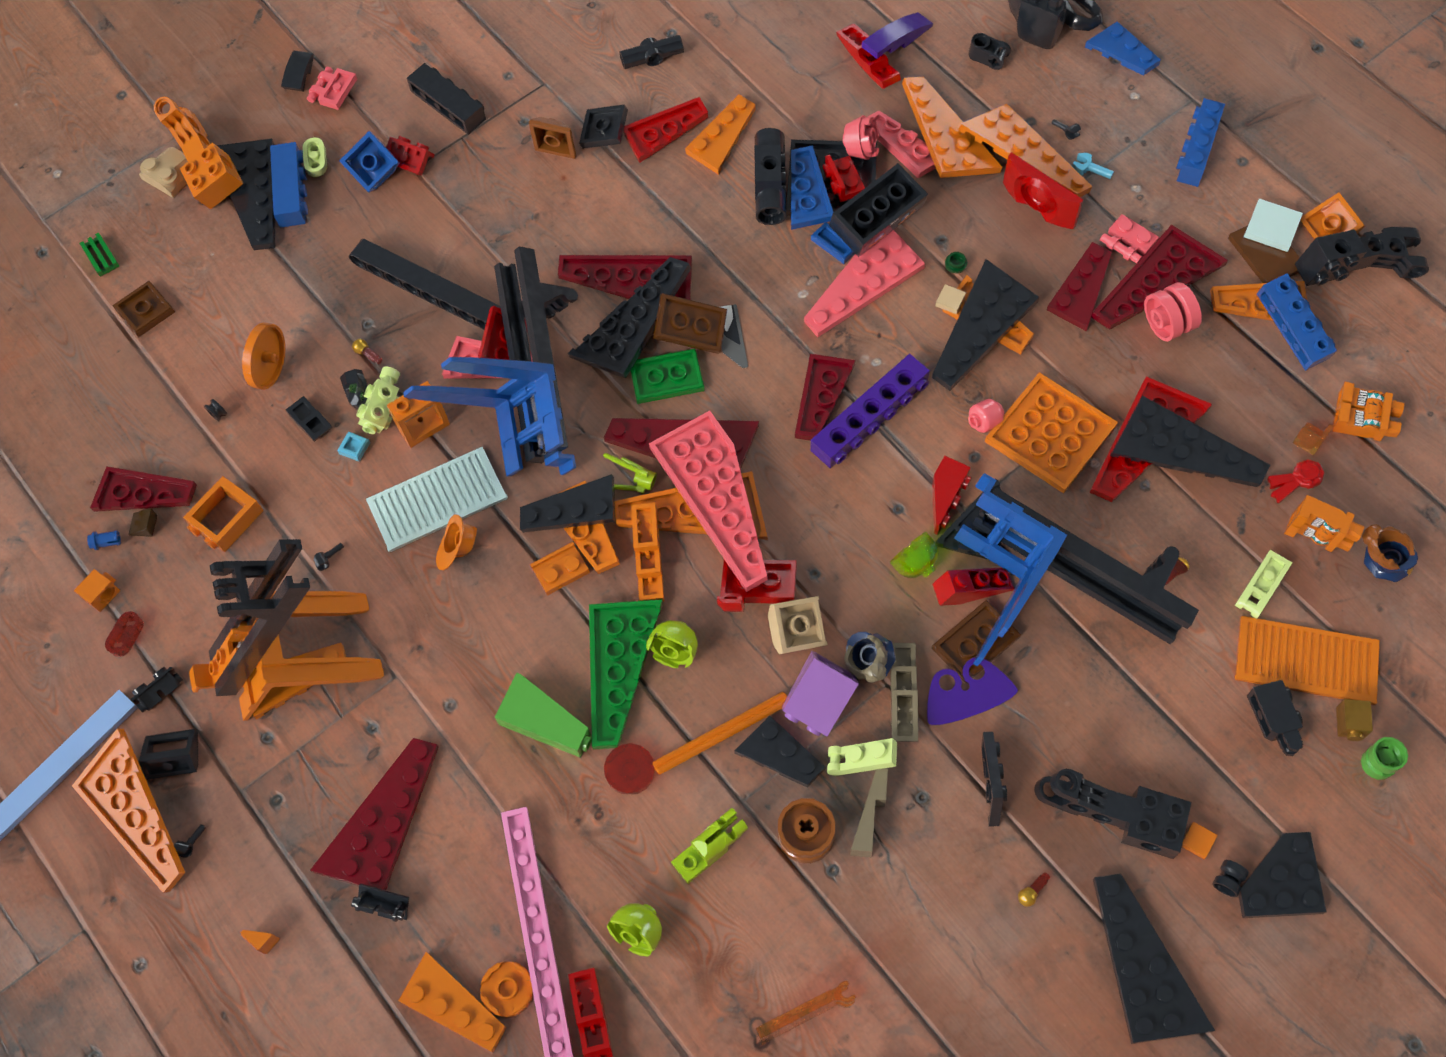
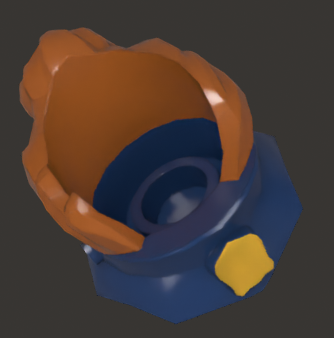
[1362,524,1418,582]

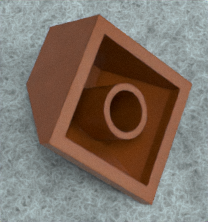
[529,117,576,159]

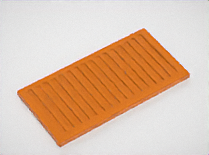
[1234,616,1380,705]

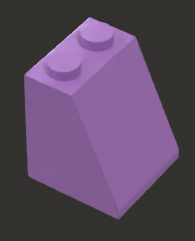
[782,651,859,736]

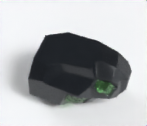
[340,369,368,410]

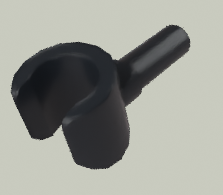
[1052,119,1081,140]
[314,543,344,571]
[174,824,206,858]

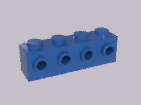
[1176,98,1225,187]
[1257,273,1337,371]

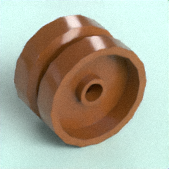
[778,798,835,864]

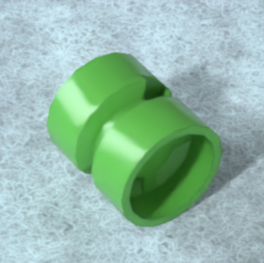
[1361,737,1408,780]

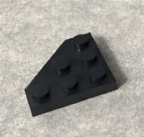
[1238,832,1327,918]

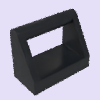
[138,728,198,780]

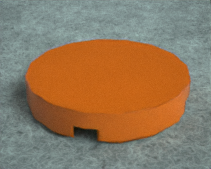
[480,961,533,1018]

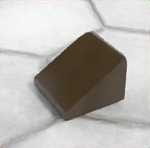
[128,509,158,537]

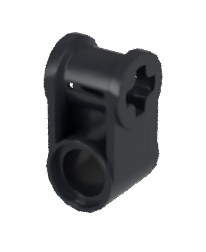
[968,33,1011,70]

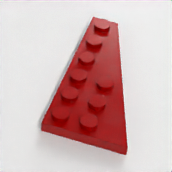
[1090,376,1212,502]

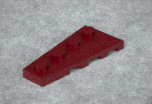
[90,466,197,512]

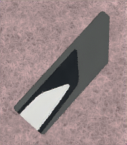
[721,304,748,368]

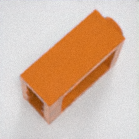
[387,381,450,448]
[183,476,264,552]

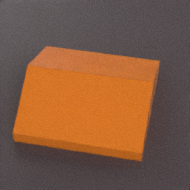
[1300,192,1365,239]

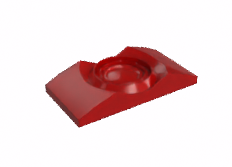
[1003,152,1083,229]

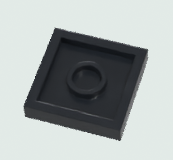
[579,104,628,149]

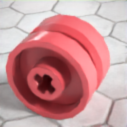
[1144,282,1201,342]

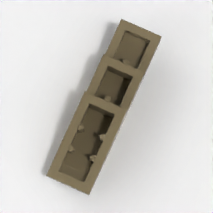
[890,643,918,742]

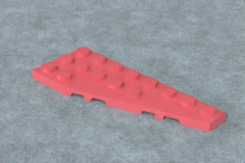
[649,411,768,592]

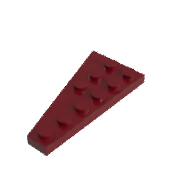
[1091,224,1228,330]
[558,255,692,300]
[604,418,759,470]

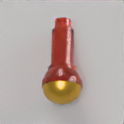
[1165,558,1189,585]

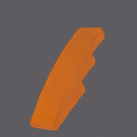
[631,502,665,602]

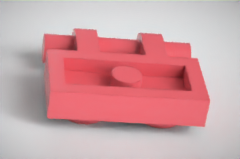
[307,66,357,110]
[1100,214,1159,263]

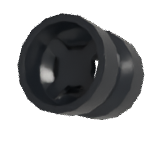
[1212,859,1249,897]

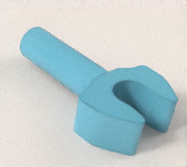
[1072,153,1114,179]

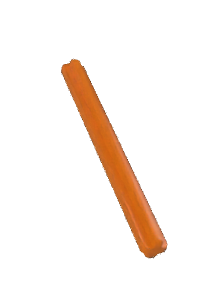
[653,692,787,775]

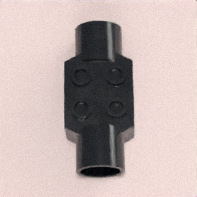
[754,128,787,225]

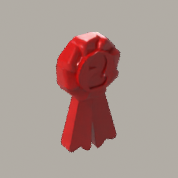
[1267,459,1325,503]

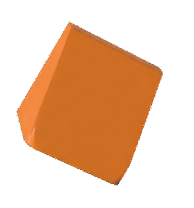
[240,930,280,954]

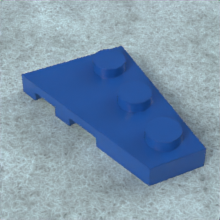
[1085,21,1161,76]

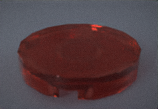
[604,743,655,795]

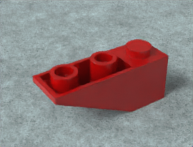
[932,455,972,535]
[932,567,1014,606]

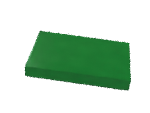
[630,349,705,404]

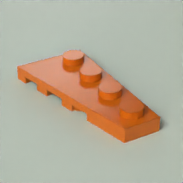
[685,94,756,175]
[942,275,1034,355]
[1210,281,1307,321]
[250,642,346,720]

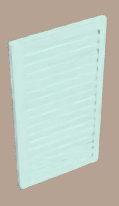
[366,447,508,552]

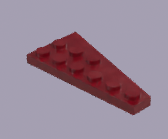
[310,738,439,890]

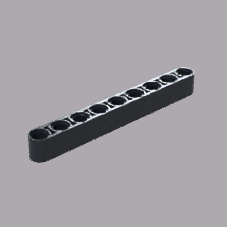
[348,239,501,330]

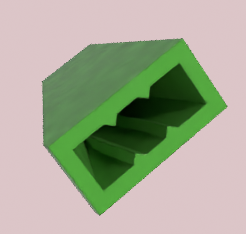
[495,673,592,758]

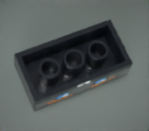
[829,163,928,257]

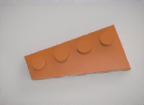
[557,481,620,574]
[398,952,507,1053]

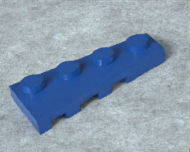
[791,146,833,230]

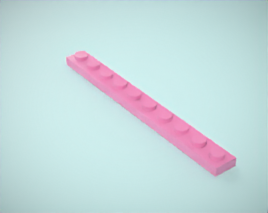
[501,807,574,1057]

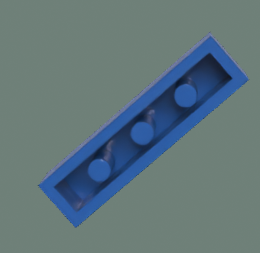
[270,142,308,228]

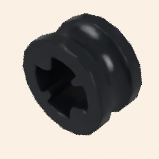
[204,399,227,422]

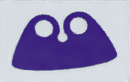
[927,658,1018,725]

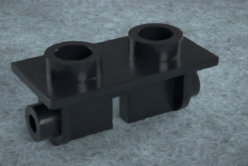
[130,666,183,713]
[351,883,409,922]

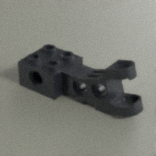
[1295,227,1429,286]
[1034,768,1192,859]

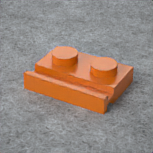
[530,542,590,596]

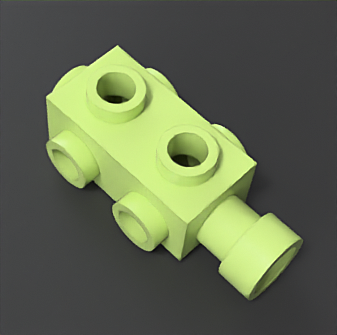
[356,367,400,434]

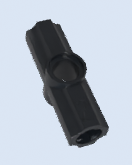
[619,35,684,69]

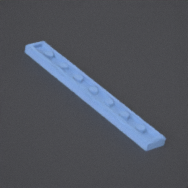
[0,690,138,841]

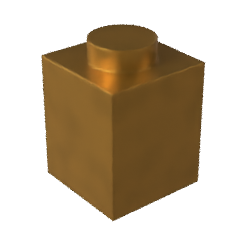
[1336,699,1373,741]

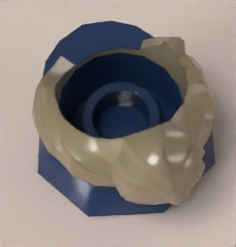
[844,632,896,683]

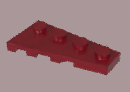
[1047,242,1112,331]
[795,354,856,441]

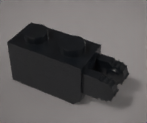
[1247,680,1303,757]

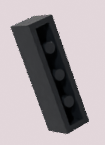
[407,63,486,135]

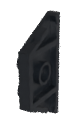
[935,479,1002,559]

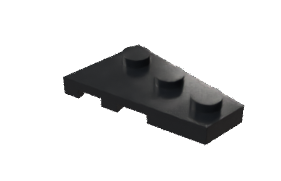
[734,716,825,788]
[981,732,1007,827]

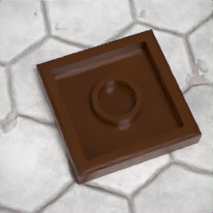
[112,281,175,338]

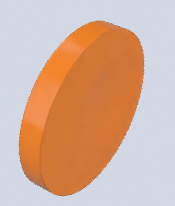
[242,322,286,390]

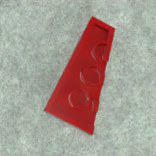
[623,97,709,163]

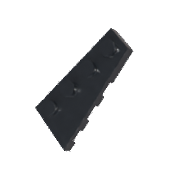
[520,474,615,533]

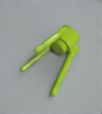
[603,453,657,494]

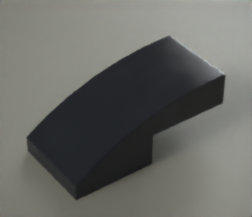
[281,50,314,92]
[285,396,332,442]

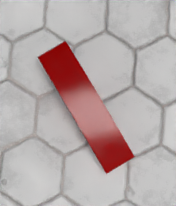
[836,23,901,89]
[568,967,614,1057]

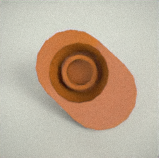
[436,514,477,571]

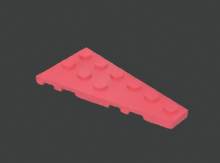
[804,230,925,337]

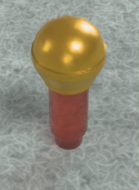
[352,339,382,365]
[1018,872,1050,907]

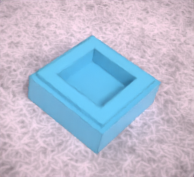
[337,431,370,462]

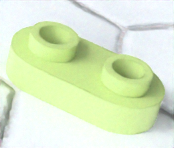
[303,137,327,177]

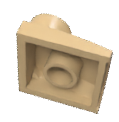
[139,147,188,198]
[768,596,827,654]

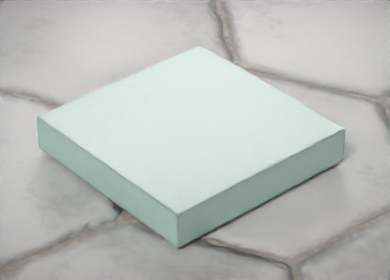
[1244,199,1303,252]

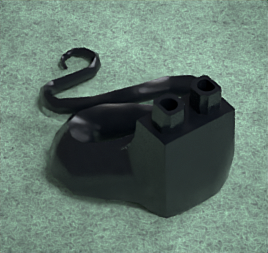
[1008,0,1103,49]

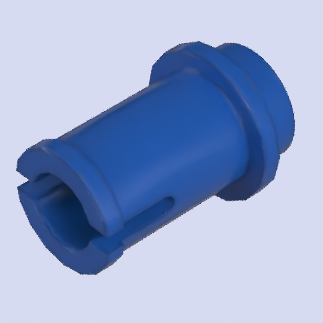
[87,530,121,550]

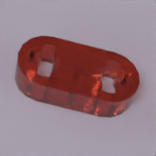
[105,611,144,657]

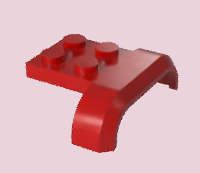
[717,559,797,612]

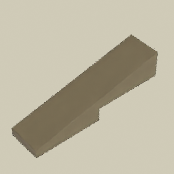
[850,768,888,858]

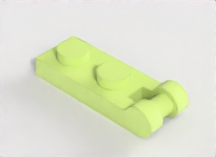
[1235,550,1292,619]
[827,738,897,776]

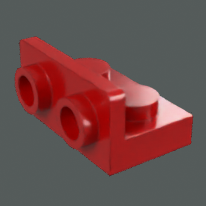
[386,136,435,176]
[823,155,865,202]

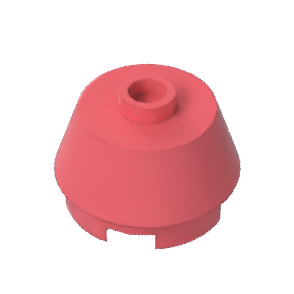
[843,115,879,160]

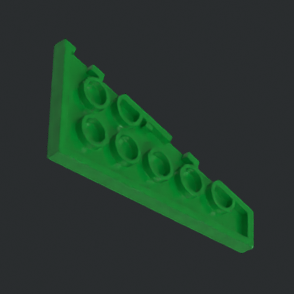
[589,600,663,750]

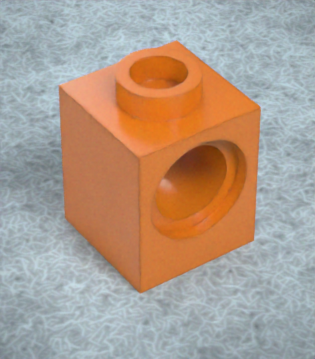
[74,569,120,612]

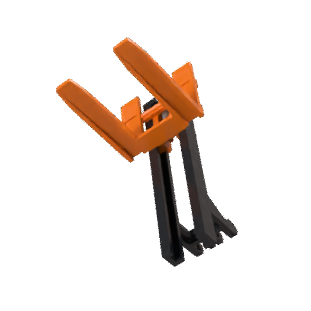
[189,539,384,721]

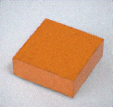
[1182,821,1218,859]

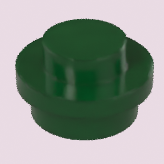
[945,252,968,274]

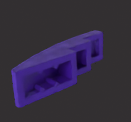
[862,12,933,59]

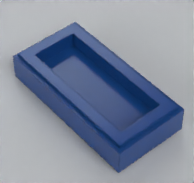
[811,222,855,264]

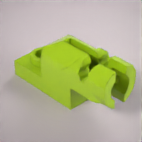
[671,808,748,884]

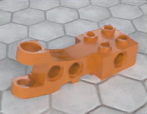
[154,96,243,209]

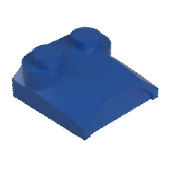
[339,131,399,193]

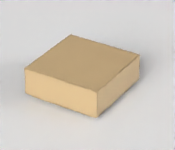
[936,284,966,314]

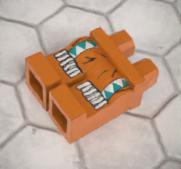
[1332,381,1405,441]
[1284,495,1364,552]

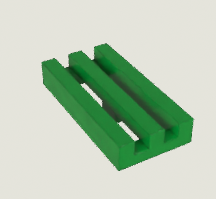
[79,233,119,277]

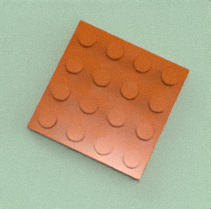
[985,372,1118,494]

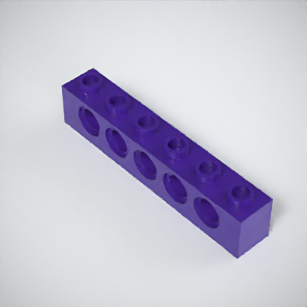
[810,353,930,468]

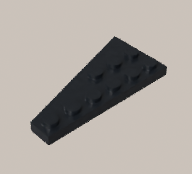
[216,138,275,251]
[567,257,691,378]
[932,259,1039,391]
[1110,395,1270,487]
[1093,873,1215,1044]

